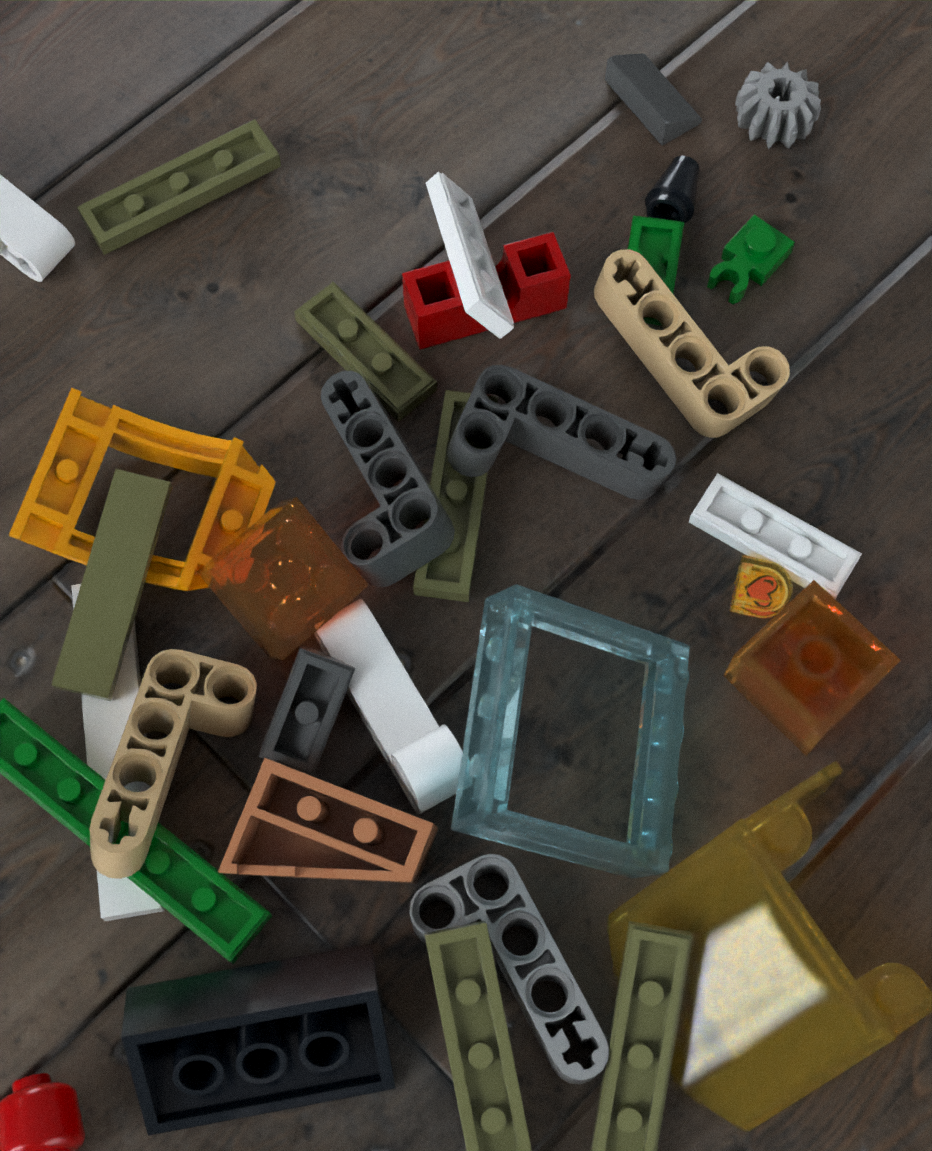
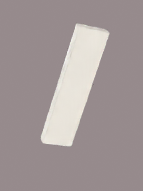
[426,172,514,339]

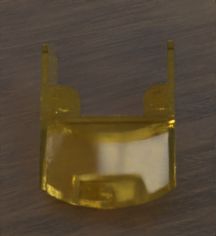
[607,761,932,1132]

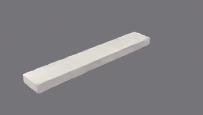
[71,584,165,921]

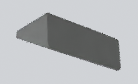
[605,53,702,146]
[258,644,355,776]

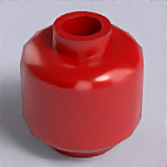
[0,1073,85,1151]

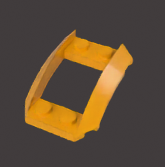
[9,387,276,591]

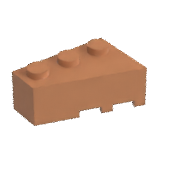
[218,758,439,884]

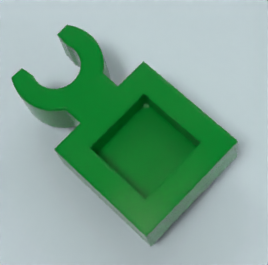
[707,214,795,305]

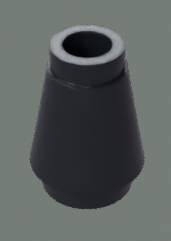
[645,155,700,223]

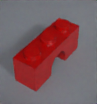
[402,232,571,350]

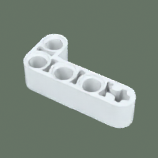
[0,175,76,282]
[311,599,470,815]

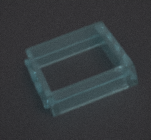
[451,584,690,878]

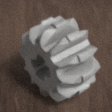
[735,61,821,149]

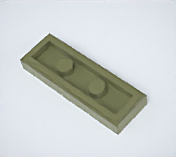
[294,282,437,422]

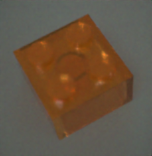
[197,497,369,660]
[723,580,901,756]

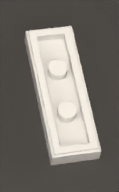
[689,473,862,603]

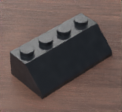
[121,943,396,1136]

